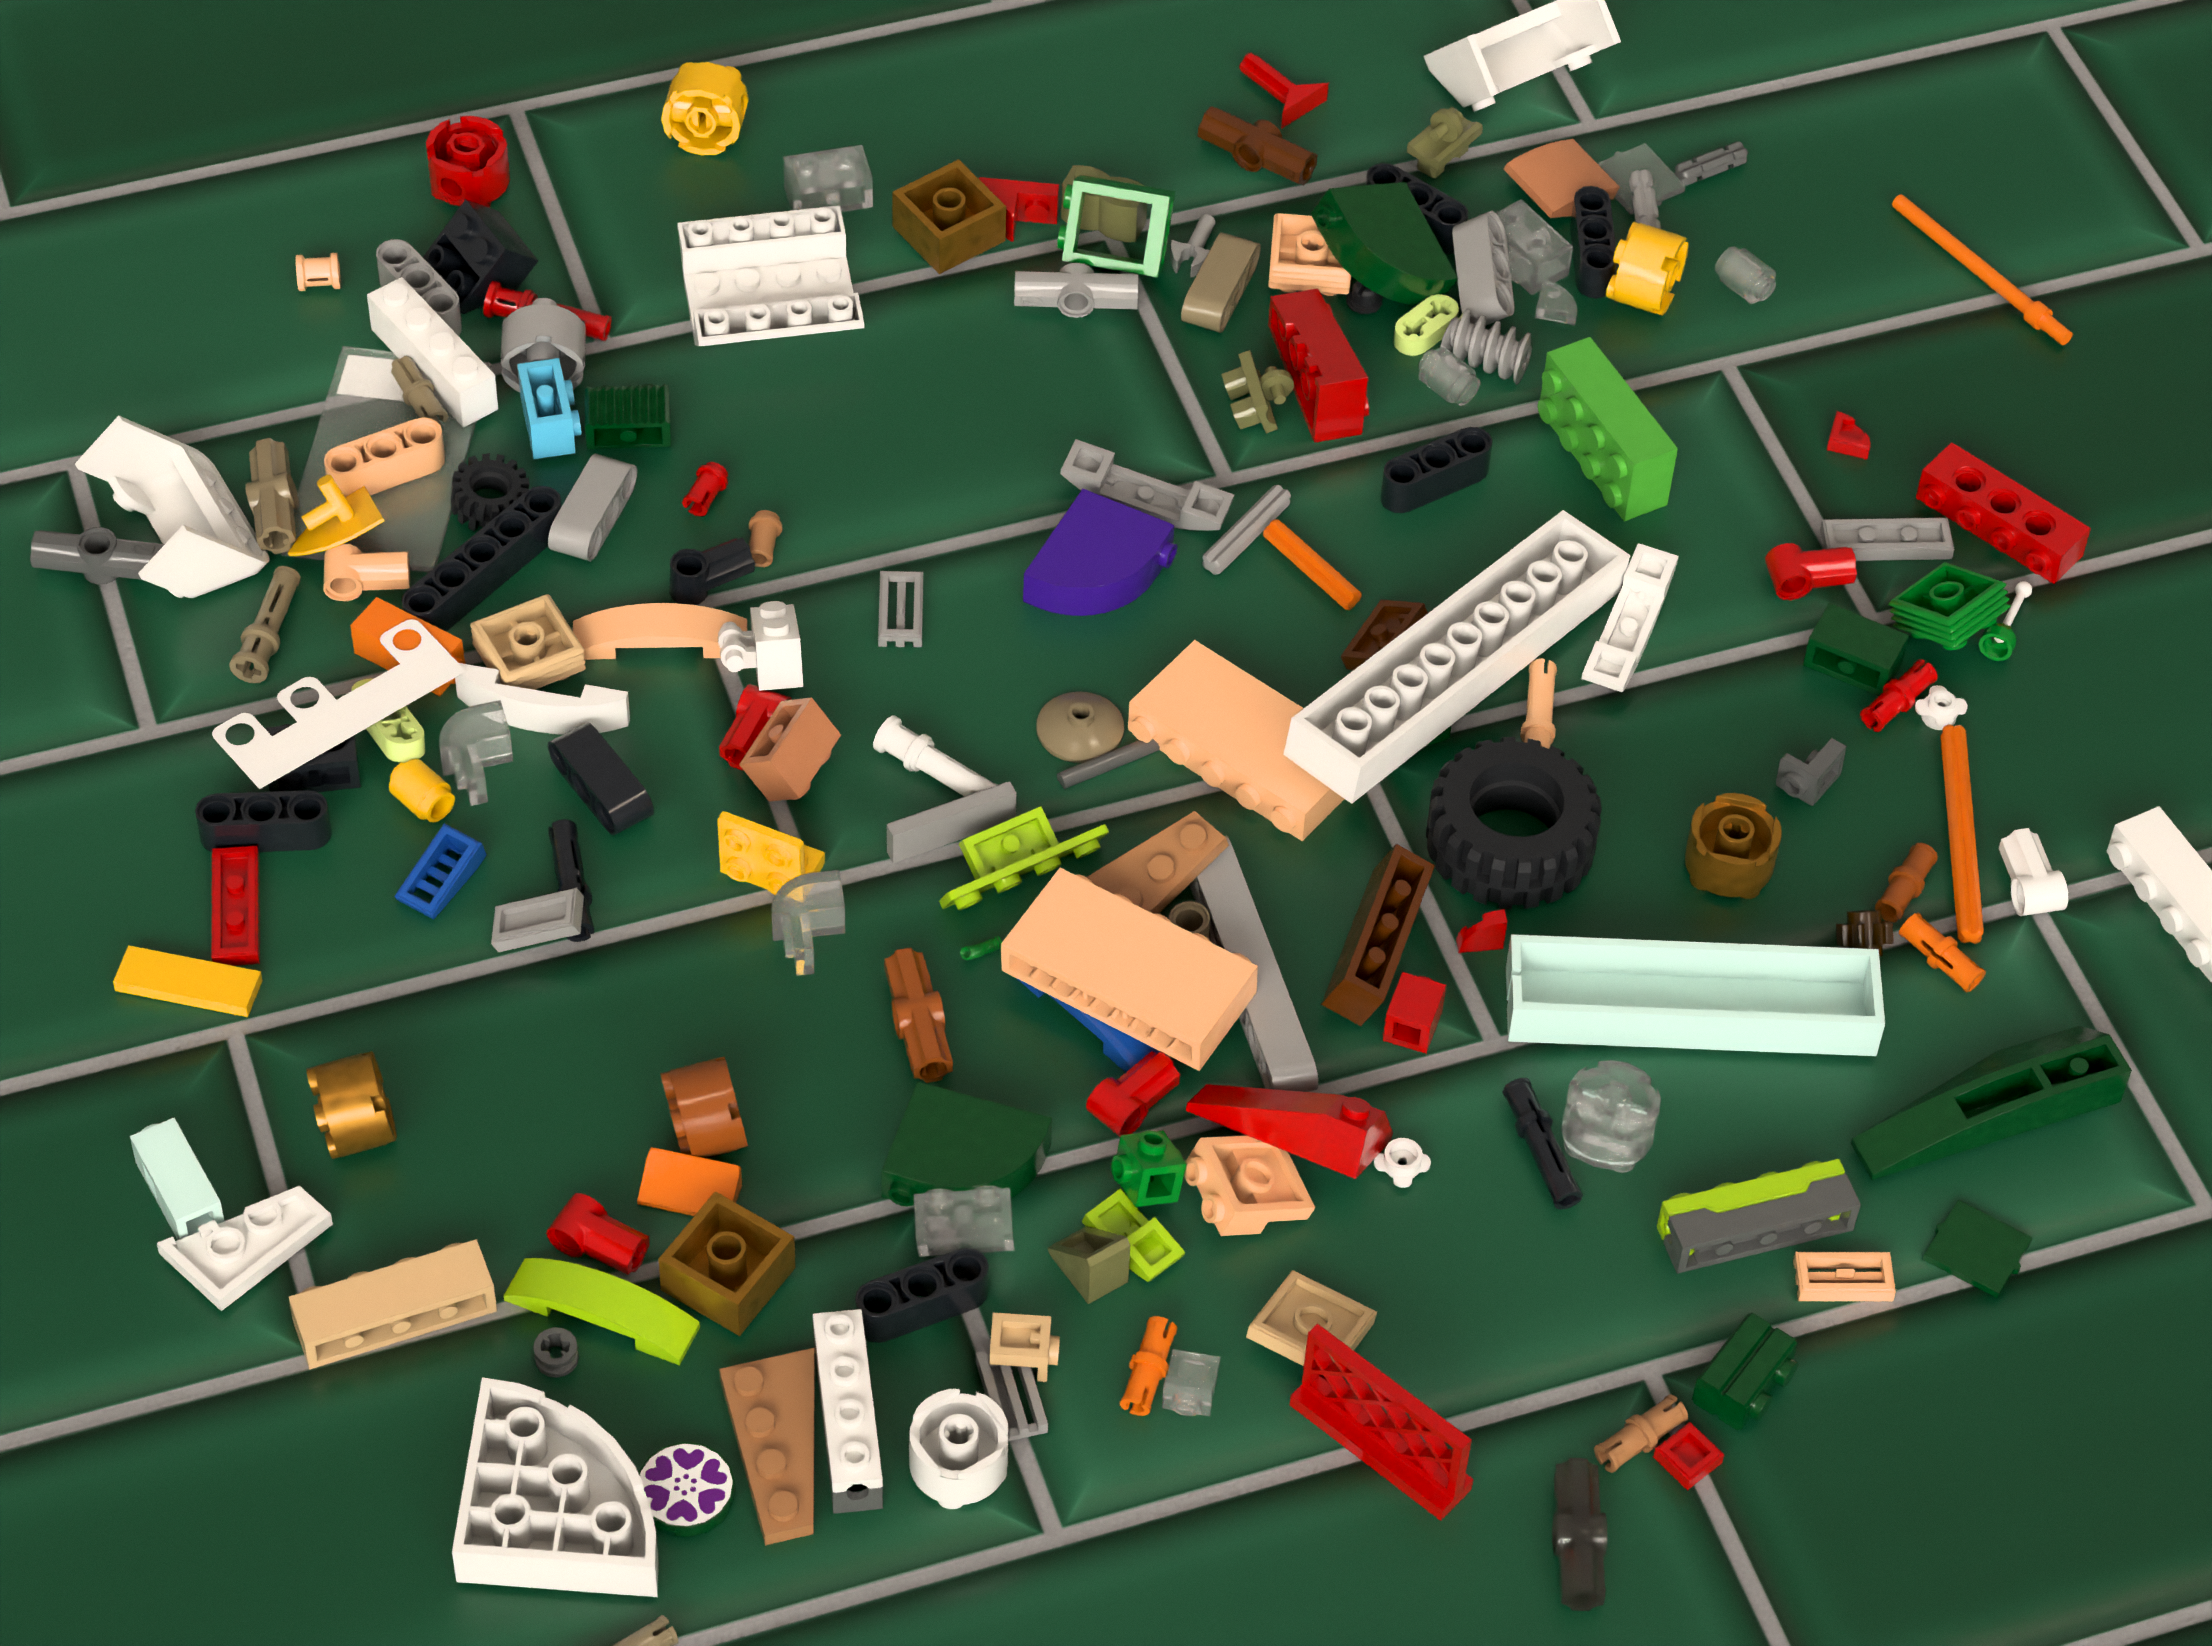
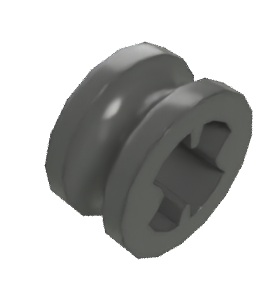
[533,1327,579,1378]

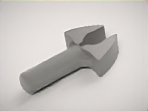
[1170,214,1215,277]

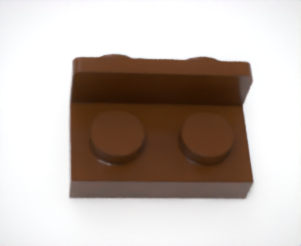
[1341,600,1428,670]

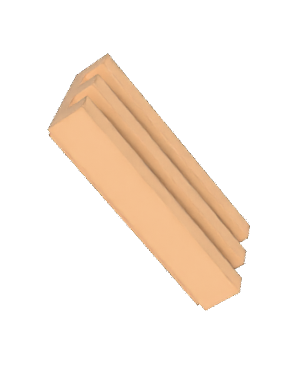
[1793,1252,1896,1301]

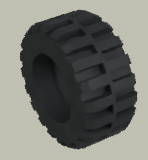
[1426,737,1602,909]

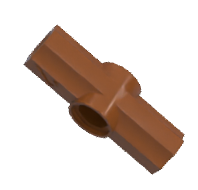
[884,948,953,1083]

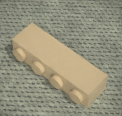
[288,1239,497,1370]

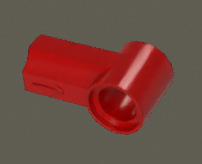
[1765,543,1857,600]
[719,684,792,771]
[1086,1051,1180,1137]
[546,1193,650,1275]

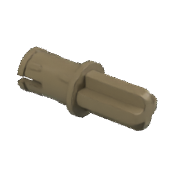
[391,356,448,426]

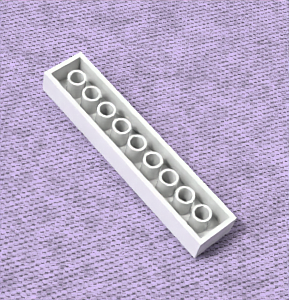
[1283,510,1630,804]

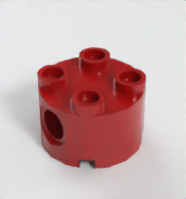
[426,115,510,207]

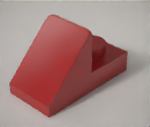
[979,177,1059,242]

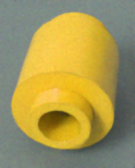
[389,759,455,822]

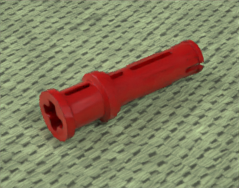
[483,281,612,342]

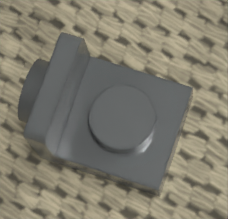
[1776,738,1847,807]

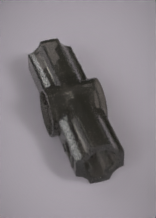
[1552,1458,1607,1611]

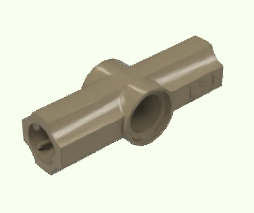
[246,438,299,554]

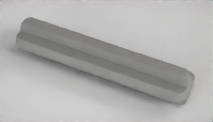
[1202,485,1291,575]

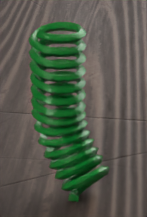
[960,936,1002,960]

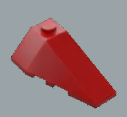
[1186,1084,1393,1179]

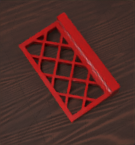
[1290,1323,1474,1521]

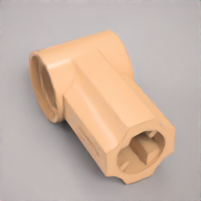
[323,544,410,602]

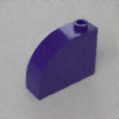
[1023,489,1178,616]

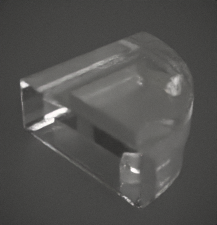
[1535,279,1577,325]

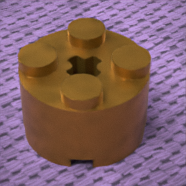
[1685,793,1782,899]
[306,1051,397,1159]

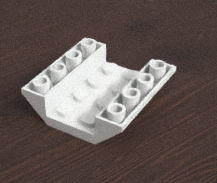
[677,205,864,346]

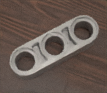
[1452,211,1514,326]
[376,239,462,336]
[548,453,637,562]

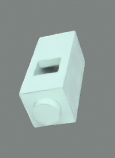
[130,1118,224,1240]

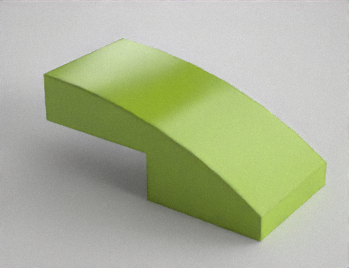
[1082,1189,1186,1283]

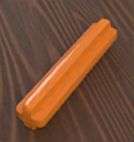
[1263,519,1362,610]

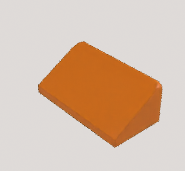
[637,1147,742,1216]

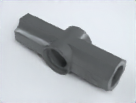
[30,527,165,585]

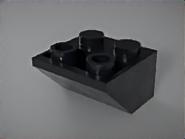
[423,199,538,314]

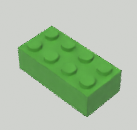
[1538,337,1678,522]

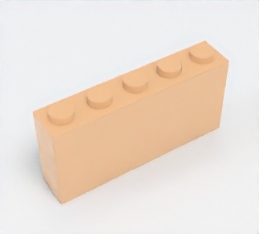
[1128,640,1344,841]
[1001,868,1258,1071]

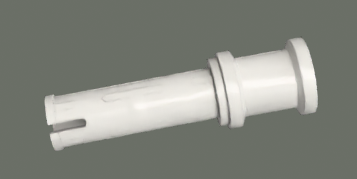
[873,715,998,797]

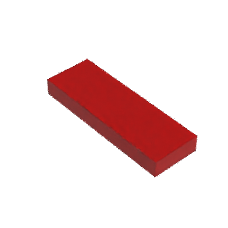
[211,845,260,966]

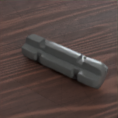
[1674,141,1748,186]

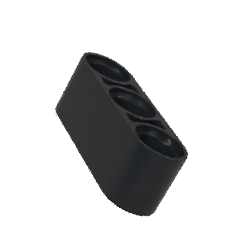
[1366,163,1468,254]
[1570,186,1616,298]
[1380,427,1492,513]
[547,722,654,836]
[195,790,332,852]
[855,1248,989,1343]

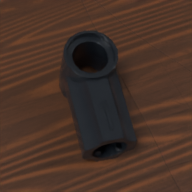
[669,538,755,605]

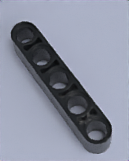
[402,486,561,632]

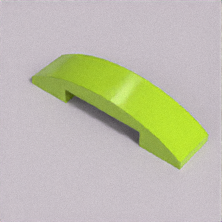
[503,1258,700,1366]

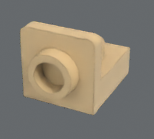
[989,1313,1060,1382]

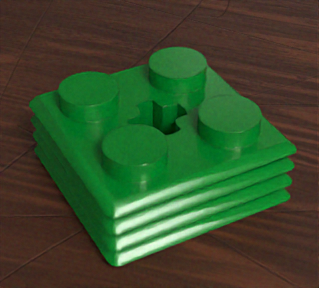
[1888,562,2011,650]

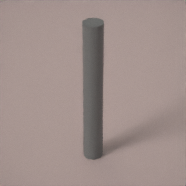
[1056,739,1160,789]

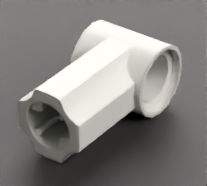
[1999,828,2068,916]

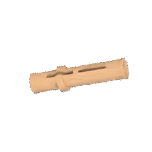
[1520,659,1557,749]

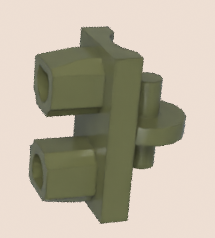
[1407,107,1483,178]
[1221,350,1294,433]

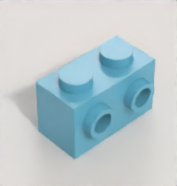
[517,358,581,459]

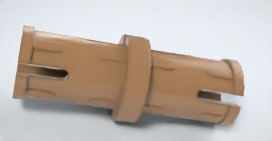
[1594,1394,1688,1473]

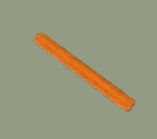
[1940,724,1984,944]

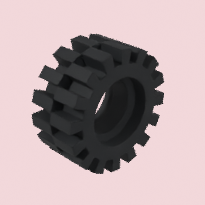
[451,453,530,531]

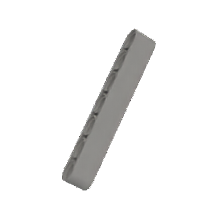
[1189,835,1318,1092]

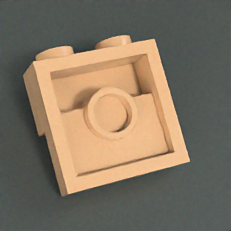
[1184,1136,1315,1236]

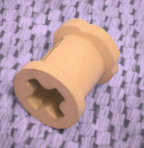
[296,253,341,291]

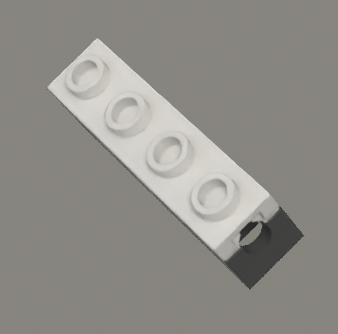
[813,1309,883,1514]

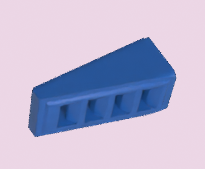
[394,823,487,920]

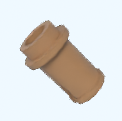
[748,510,783,567]

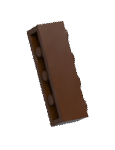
[1321,844,1435,1026]

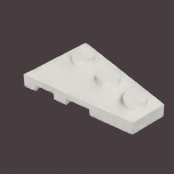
[157,1186,333,1311]

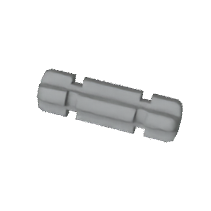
[1629,170,1661,229]

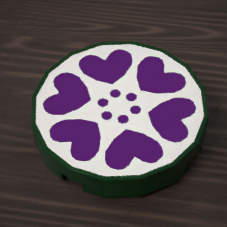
[638,1442,736,1537]

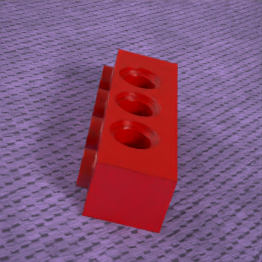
[1916,442,2091,584]

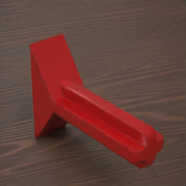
[1239,53,1329,129]

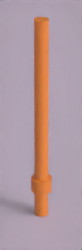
[1892,194,2073,346]

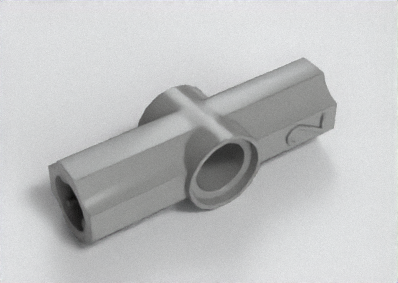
[1014,263,1138,318]

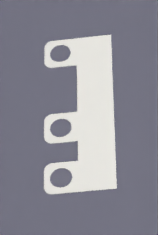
[212,619,466,789]

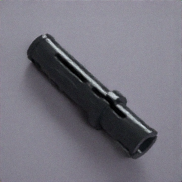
[548,819,594,942]
[1502,1078,1583,1210]

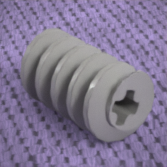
[1440,309,1532,385]

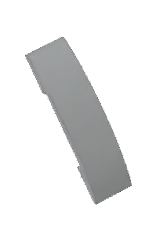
[1060,439,1234,531]

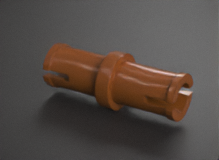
[1875,843,1938,922]

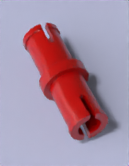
[1860,659,1938,732]

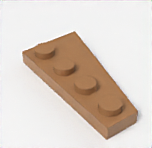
[1087,811,1229,914]
[719,1348,815,1545]

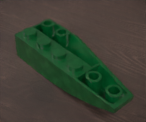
[1851,1026,2132,1180]

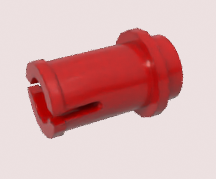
[682,462,728,517]

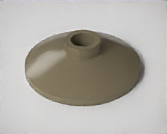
[1036,692,1124,763]

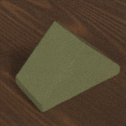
[1047,1226,1130,1304]

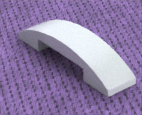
[1581,543,1679,692]
[455,663,630,735]

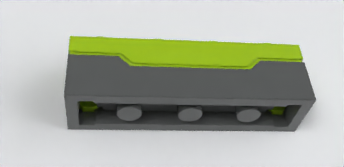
[1657,1159,1861,1274]

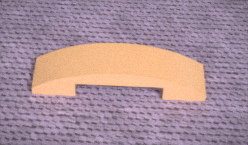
[573,603,747,660]

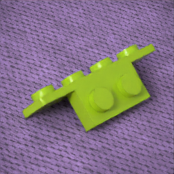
[939,806,1109,910]

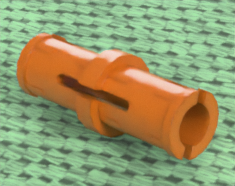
[1899,912,1986,993]
[1120,1316,1178,1416]

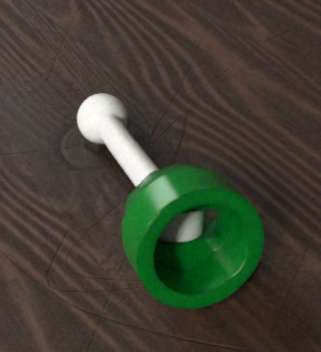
[1979,581,2032,661]

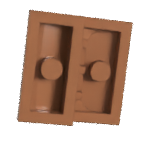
[1504,139,1620,218]

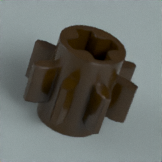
[1836,910,1894,957]

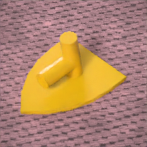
[288,475,385,556]

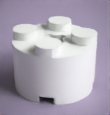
[909,1389,1009,1509]

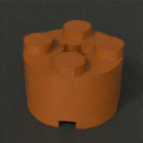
[660,1056,748,1158]

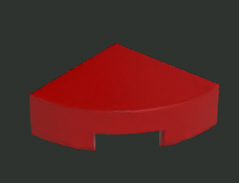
[1827,411,1870,459]
[1456,909,1507,953]

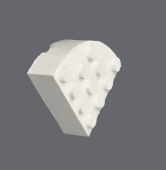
[452,1377,659,1597]

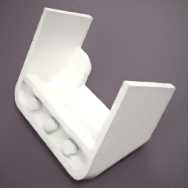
[1423,0,1621,112]
[75,416,270,598]

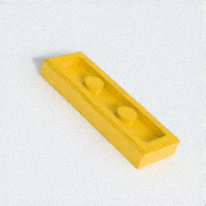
[113,945,263,1017]

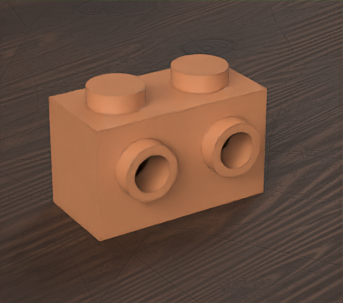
[739,697,841,802]

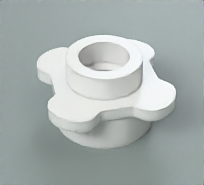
[1915,685,1968,730]
[1374,1138,1431,1188]

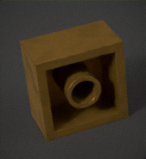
[892,159,1006,274]
[658,1191,796,1336]

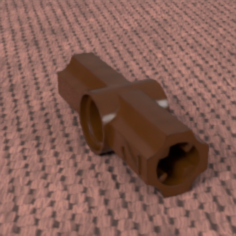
[1198,106,1318,186]

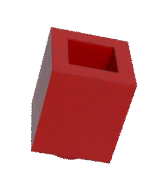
[1383,972,1446,1054]

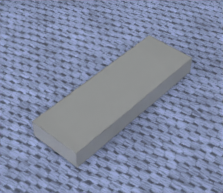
[1820,518,1954,561]
[887,781,1016,863]

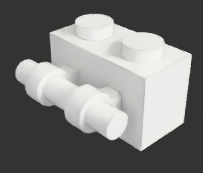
[718,601,803,691]

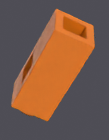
[350,597,466,696]

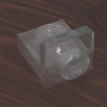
[1162,1349,1220,1416]

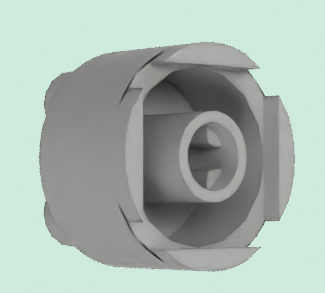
[501,298,586,392]

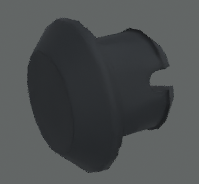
[1346,281,1382,314]

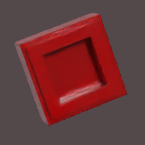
[1653,1422,1725,1490]

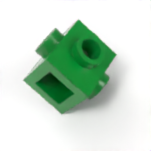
[1111,1130,1187,1207]

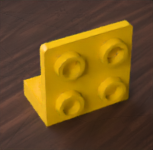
[717,811,825,902]

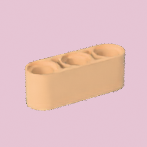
[324,417,445,497]

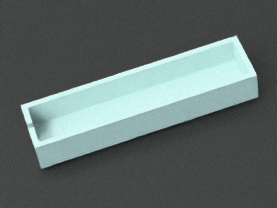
[1506,934,1885,1056]

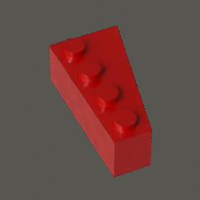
[1268,288,1369,443]

